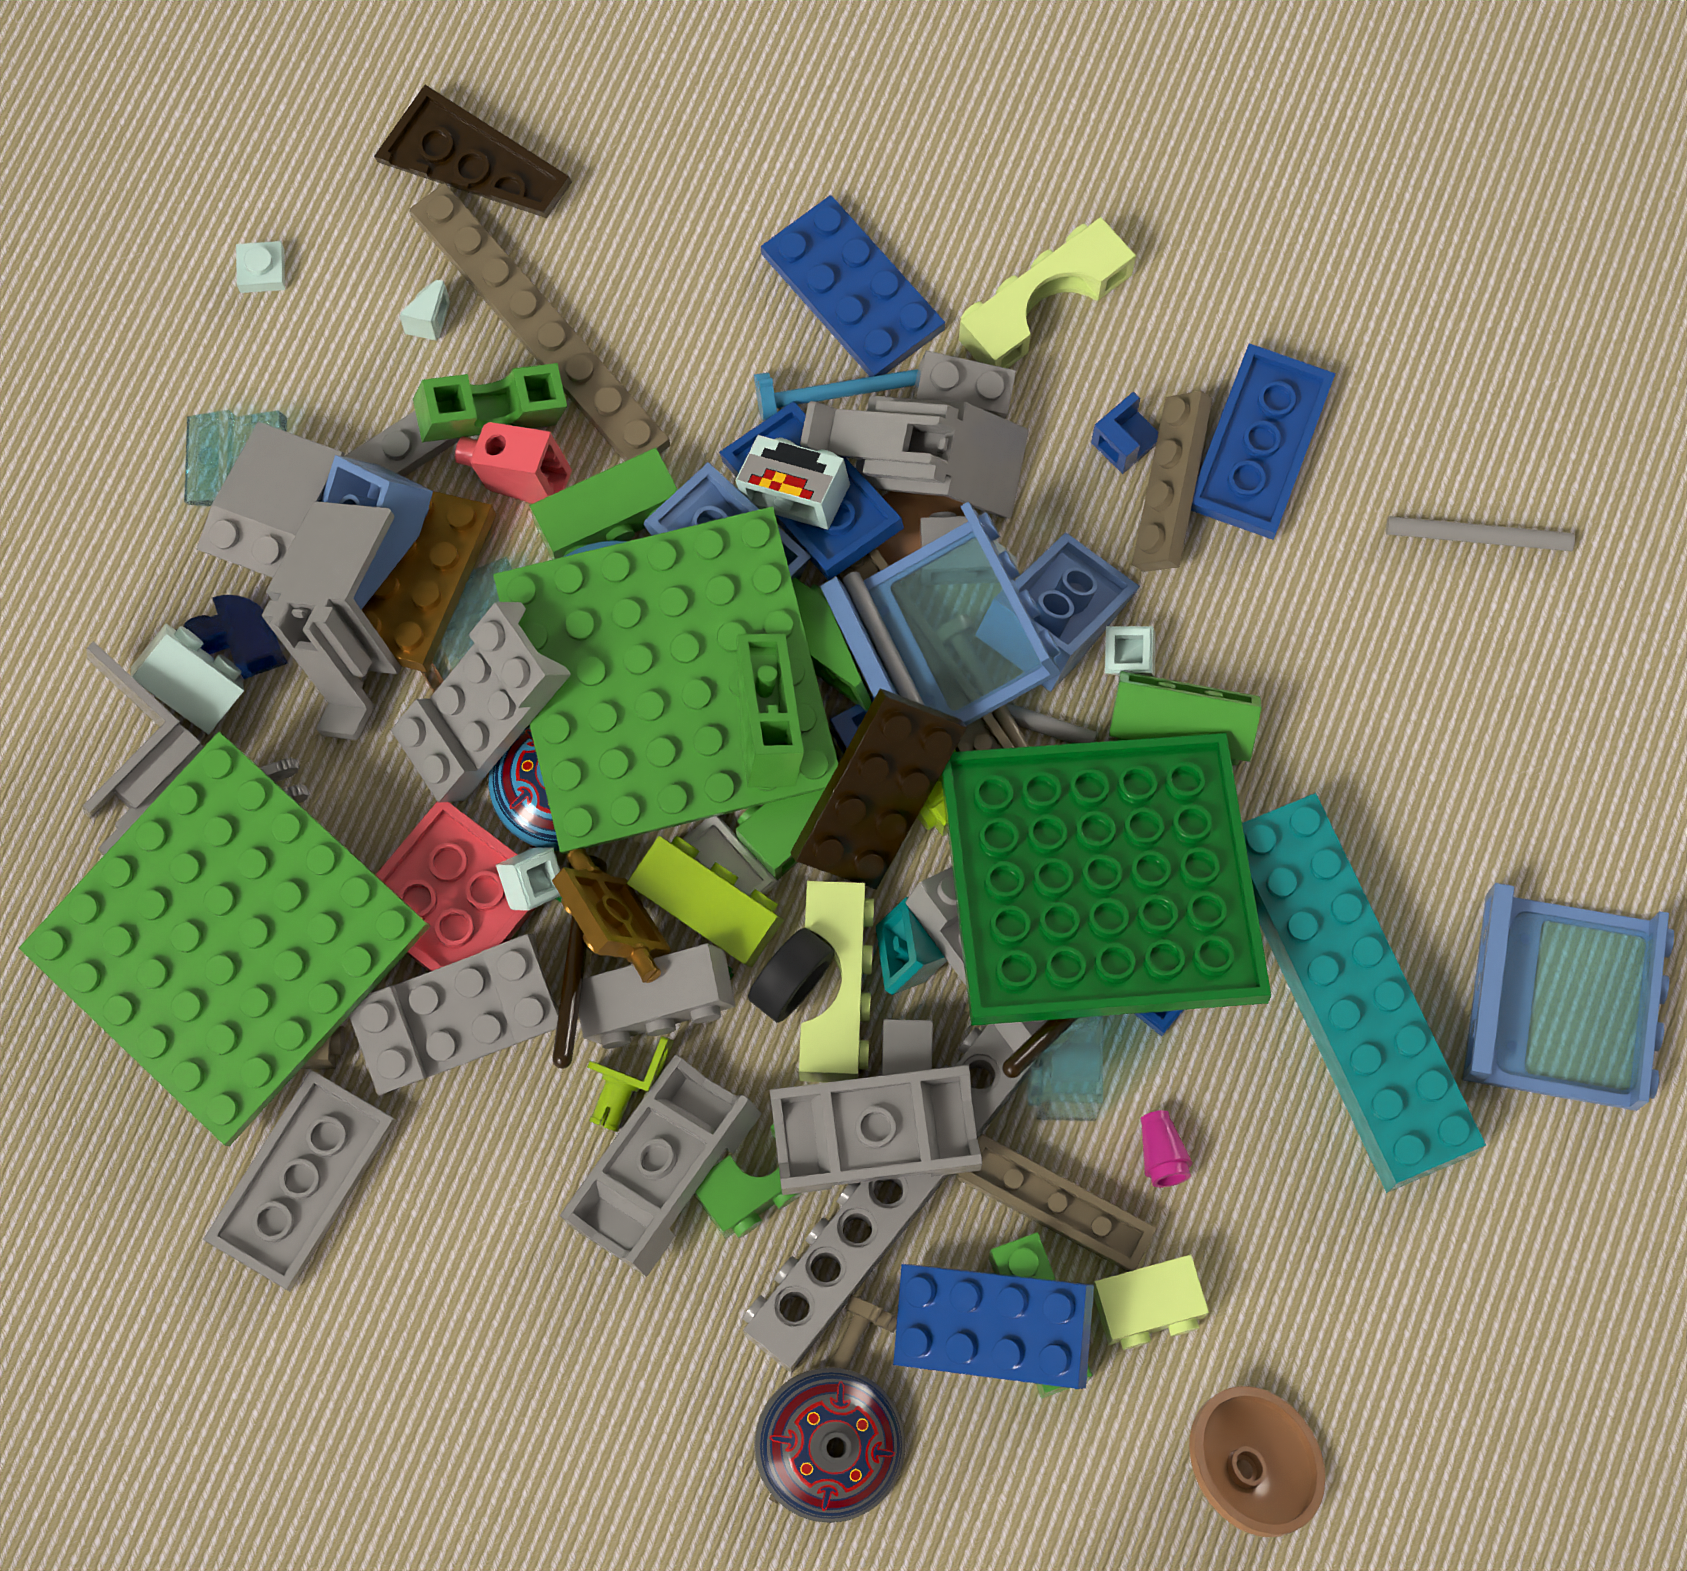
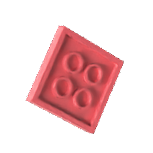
[376,801,536,972]

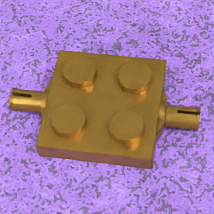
[552,848,671,983]

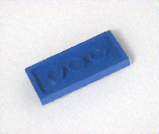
[761,195,945,377]
[1191,343,1336,540]
[719,401,904,581]
[893,1264,1094,1389]

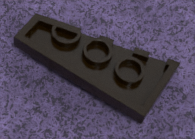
[374,84,572,218]

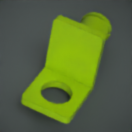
[587,1036,674,1132]

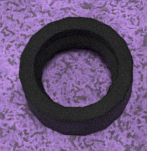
[748,928,834,1023]

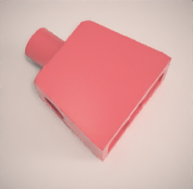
[455,422,572,504]

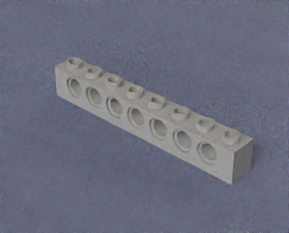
[742,1024,1037,1373]

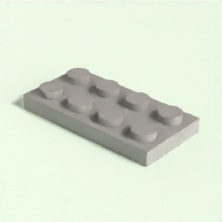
[203,1070,396,1292]

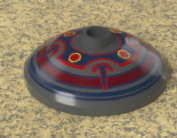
[754,1367,905,1523]

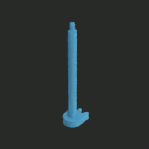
[754,369,918,421]

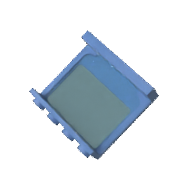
[820,502,1061,726]
[1462,883,1674,1111]

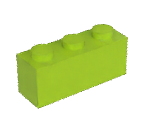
[626,835,784,967]

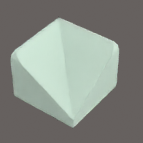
[399,280,450,341]
[1105,626,1155,677]
[496,847,561,910]

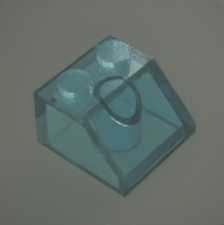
[1027,1016,1103,1121]

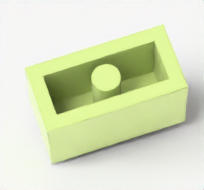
[1093,1254,1209,1350]

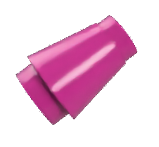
[1140,1110,1193,1188]

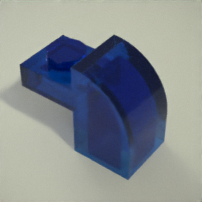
[175,595,288,679]

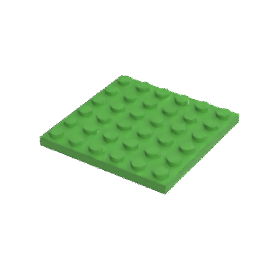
[493,506,838,854]
[19,731,431,1146]

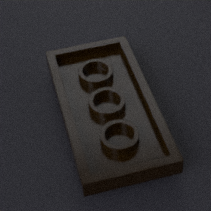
[790,688,967,890]

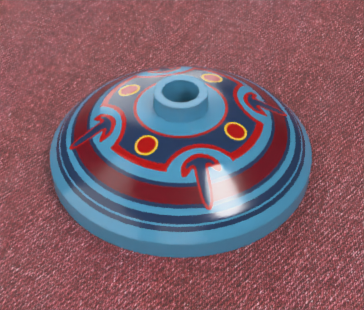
[489,725,560,851]

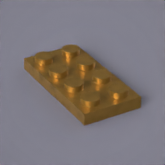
[362,491,496,673]

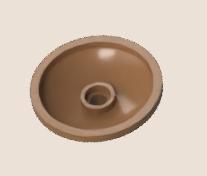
[1189,1386,1325,1537]

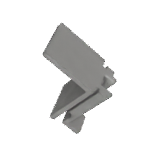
[800,396,1028,519]
[261,502,402,740]
[83,641,204,856]

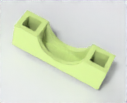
[959,217,1136,368]
[799,881,874,1082]

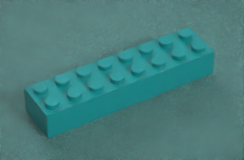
[1242,793,1486,1193]

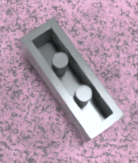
[579,943,736,1049]

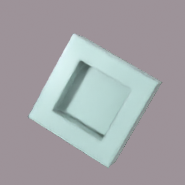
[236,241,285,293]

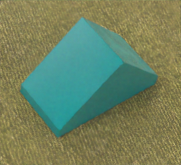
[875,896,947,995]

